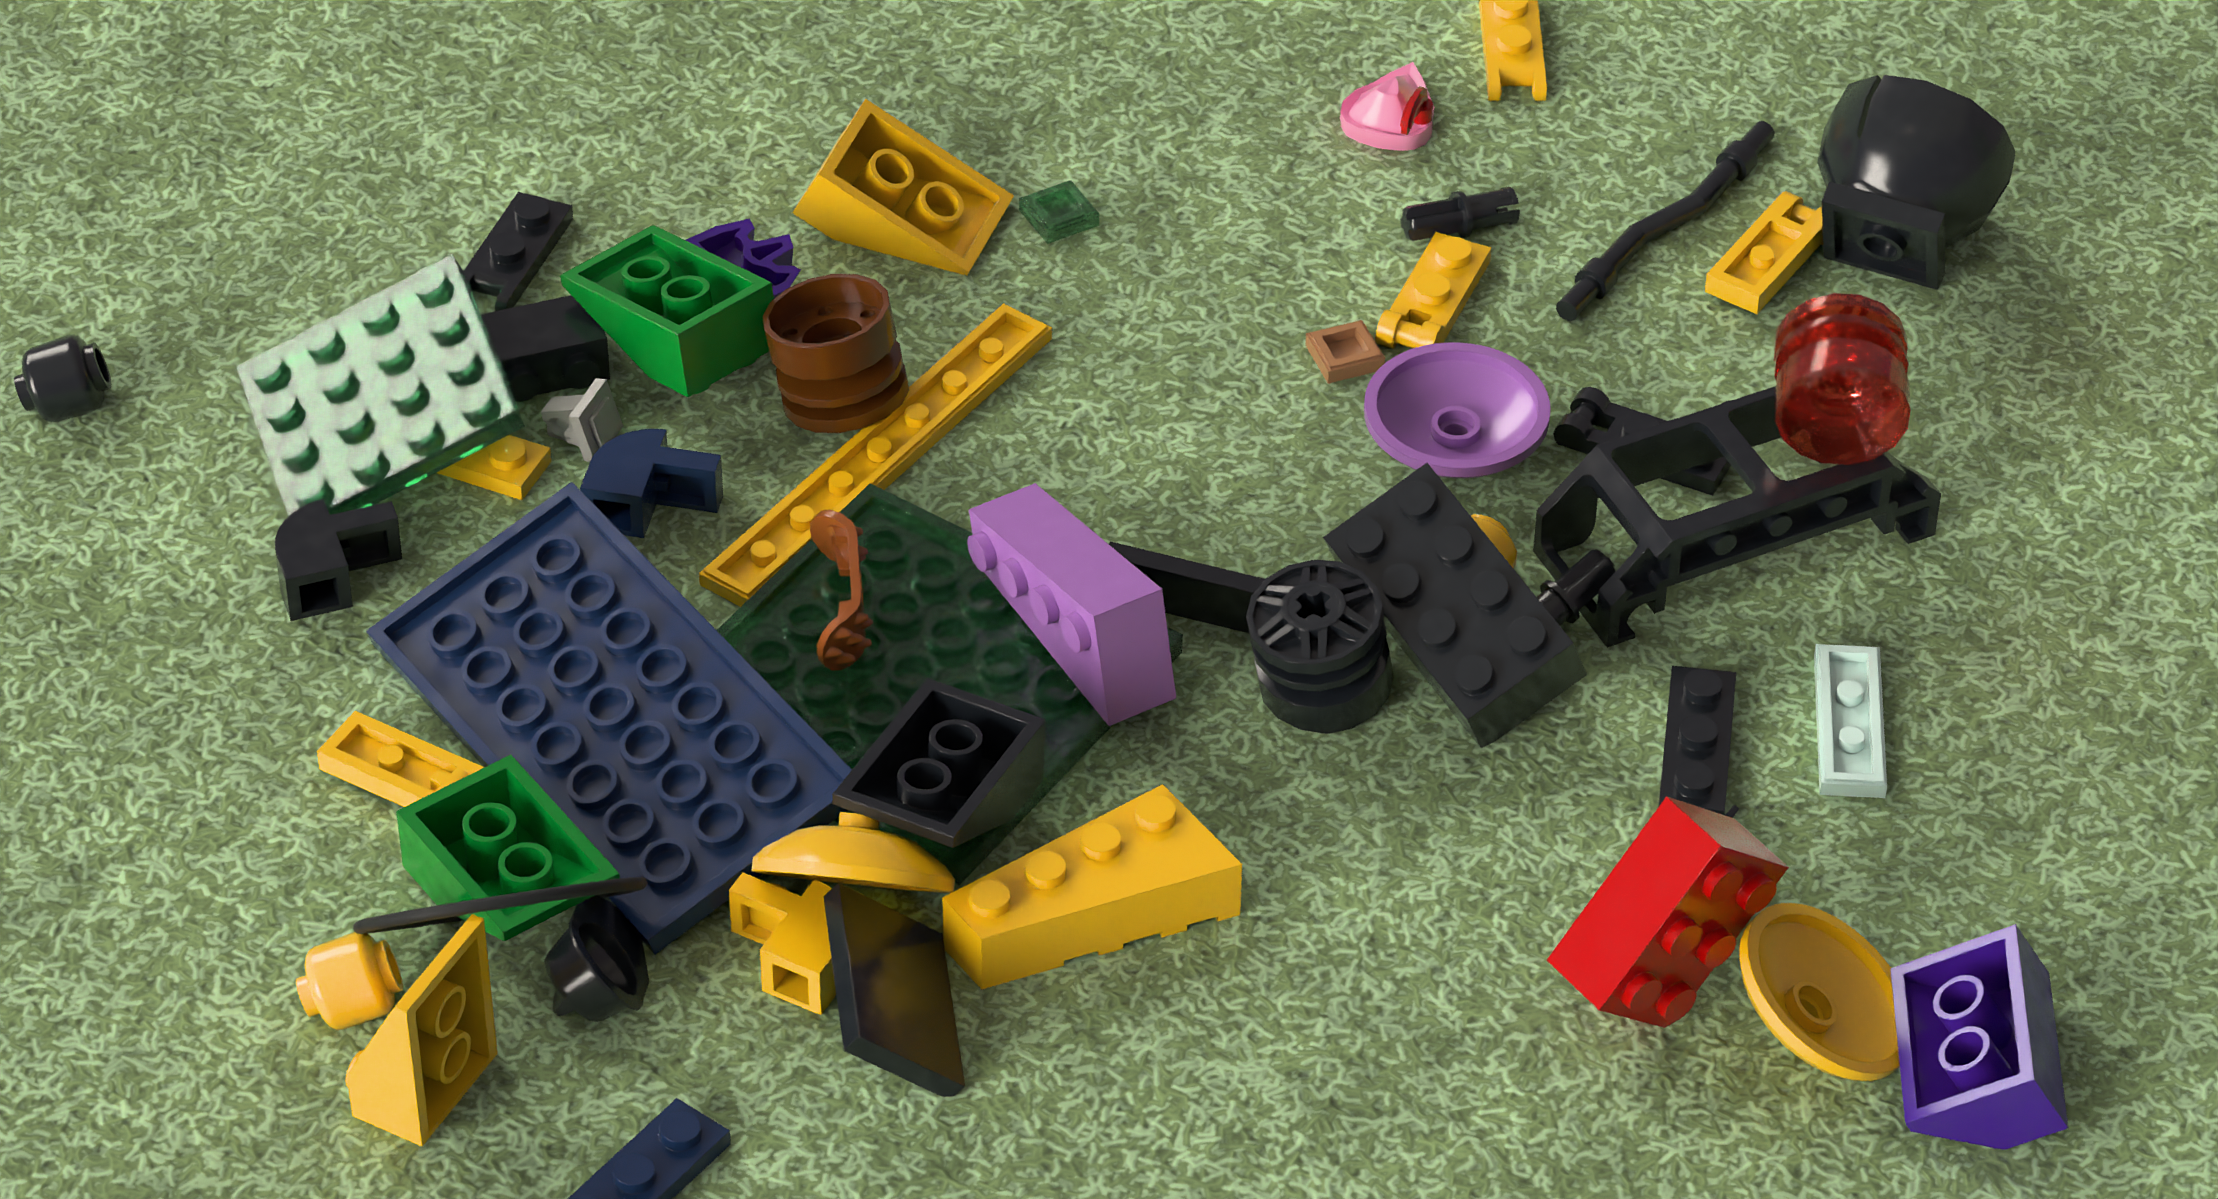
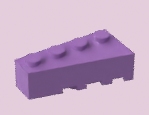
[967,483,1176,726]

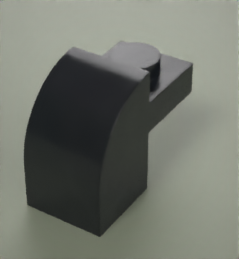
[275,499,402,621]

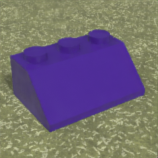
[1890,924,2068,1150]

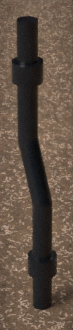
[1556,121,1775,321]

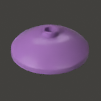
[1364,342,1551,479]

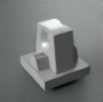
[541,378,623,462]

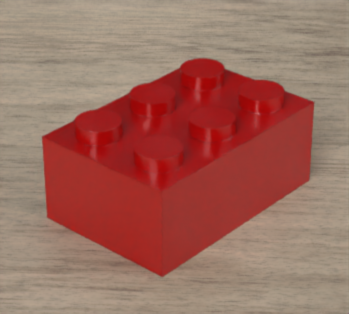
[1547,796,1789,1028]

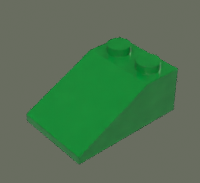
[560,225,774,397]
[396,755,620,942]

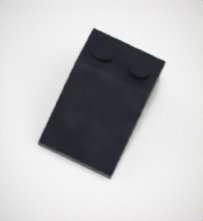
[832,678,1046,848]

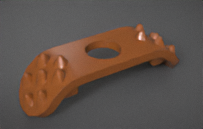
[810,509,873,671]

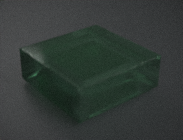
[1019,180,1099,244]

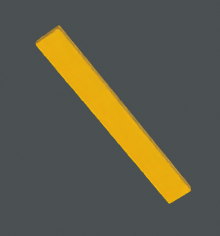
[699,303,1052,611]

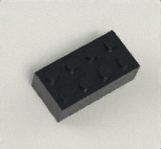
[1323,463,1587,748]

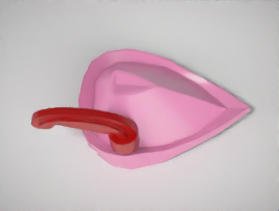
[1340,62,1434,151]

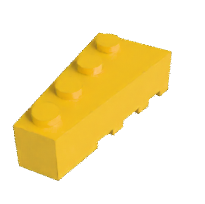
[942,784,1242,989]

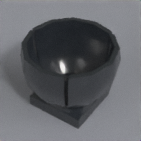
[1817,75,2016,290]

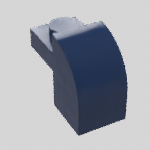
[580,429,723,538]

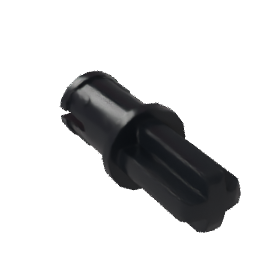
[1400,186,1520,241]
[1537,549,1616,626]

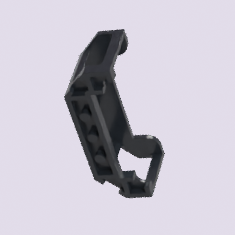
[1533,373,1941,648]

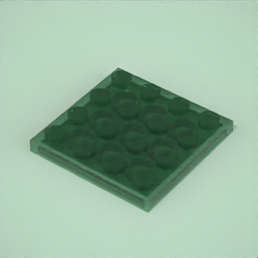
[236,254,525,516]

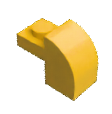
[729,872,836,1015]

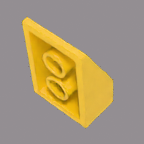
[792,99,1014,276]
[346,914,498,1146]

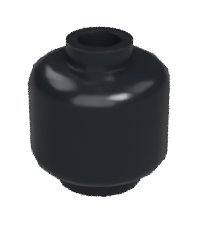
[14,334,112,422]

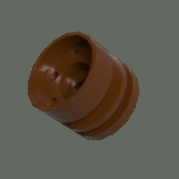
[763,274,909,433]

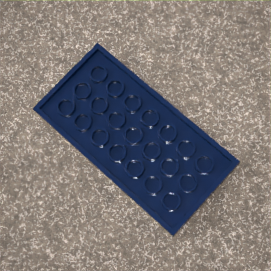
[366,482,852,955]

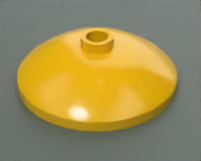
[751,812,955,893]
[1739,903,1900,1081]

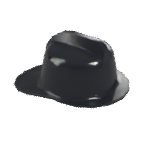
[544,895,650,1022]

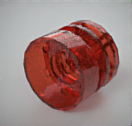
[1774,293,1911,465]

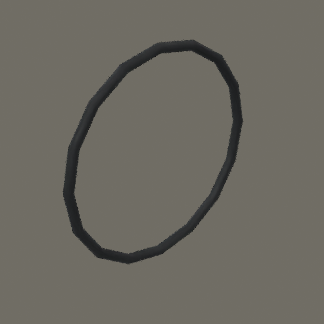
[353,877,647,934]

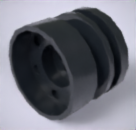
[1246,559,1394,734]

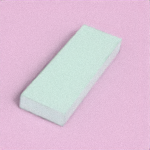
[1814,644,1887,798]

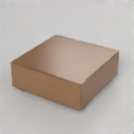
[1305,320,1385,384]

